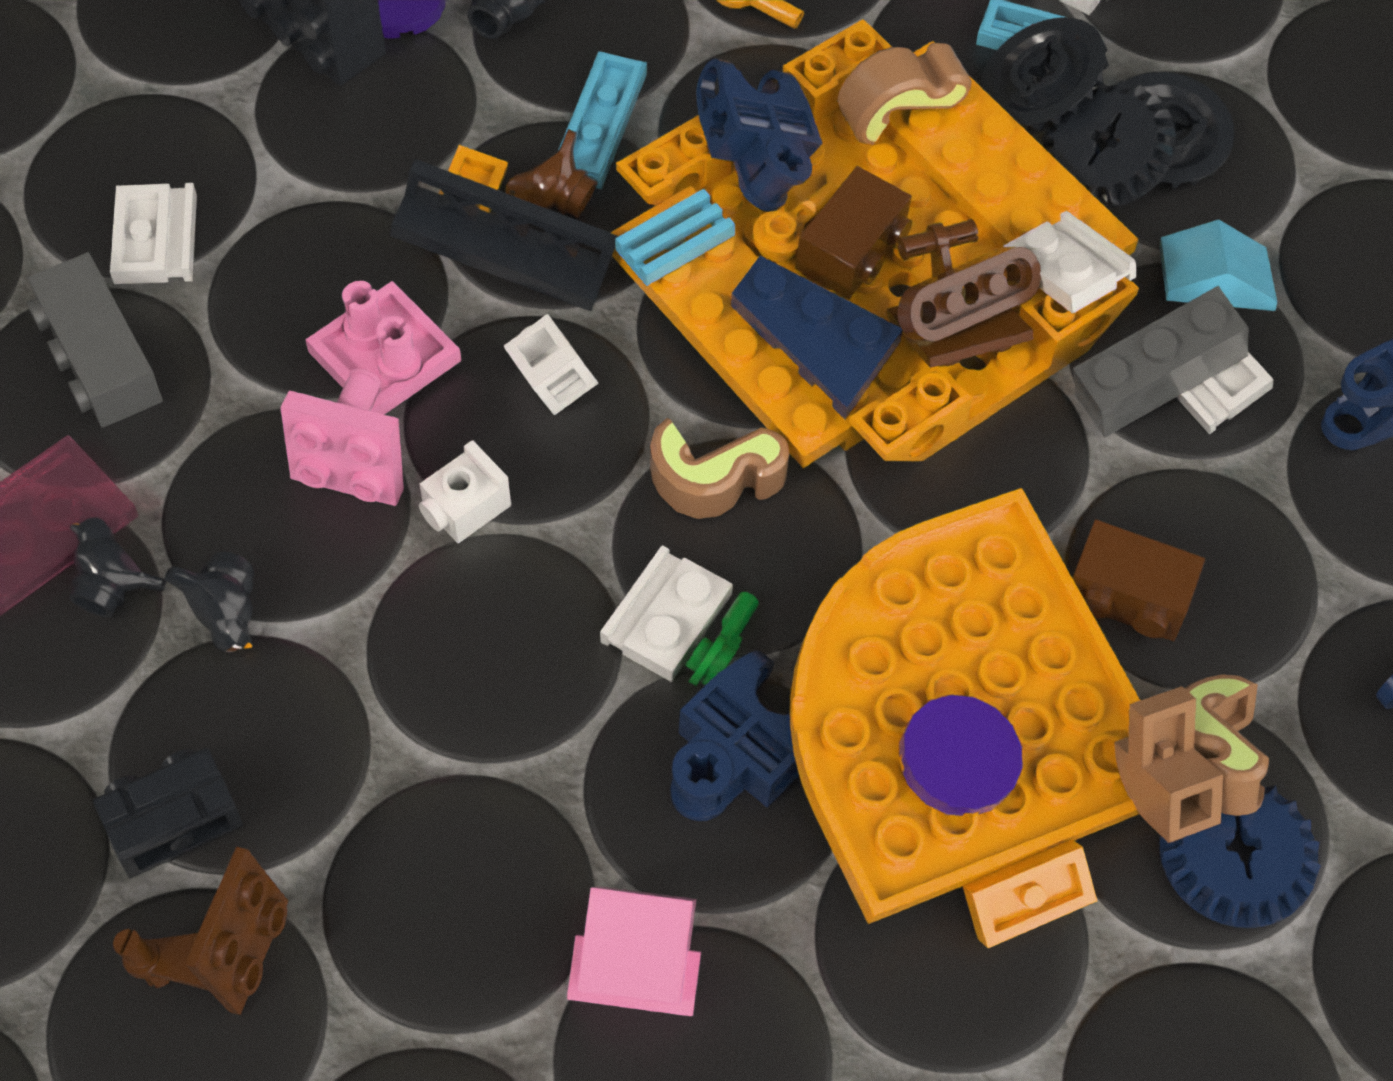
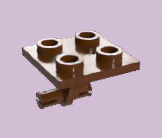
[887,219,1034,368]
[113,847,289,1015]

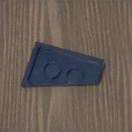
[731,256,902,420]

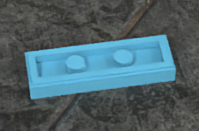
[559,51,647,189]

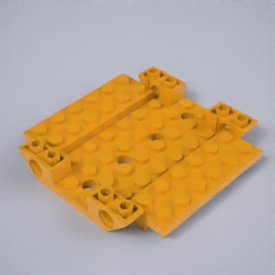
[611,19,1139,468]

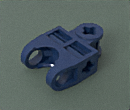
[696,59,823,212]
[1321,339,1393,450]
[671,651,799,821]

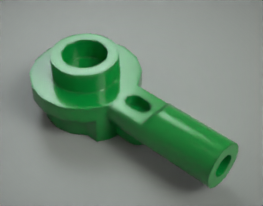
[685,592,759,686]

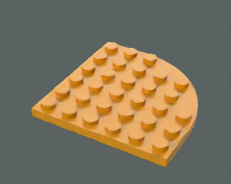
[790,488,1141,924]

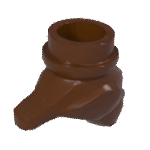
[506,129,598,218]

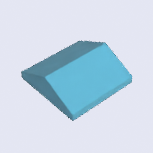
[1159,219,1277,311]

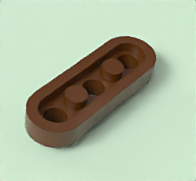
[898,247,1041,341]

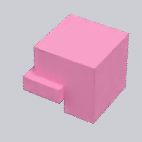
[567,886,701,1016]

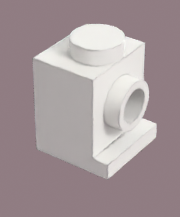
[504,314,598,415]
[419,440,511,544]

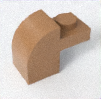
[1114,686,1223,843]

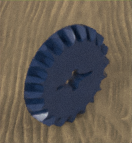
[1160,785,1321,928]

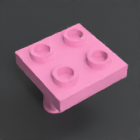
[305,281,461,415]
[280,368,404,506]

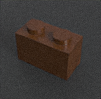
[795,166,912,299]
[1073,519,1206,642]

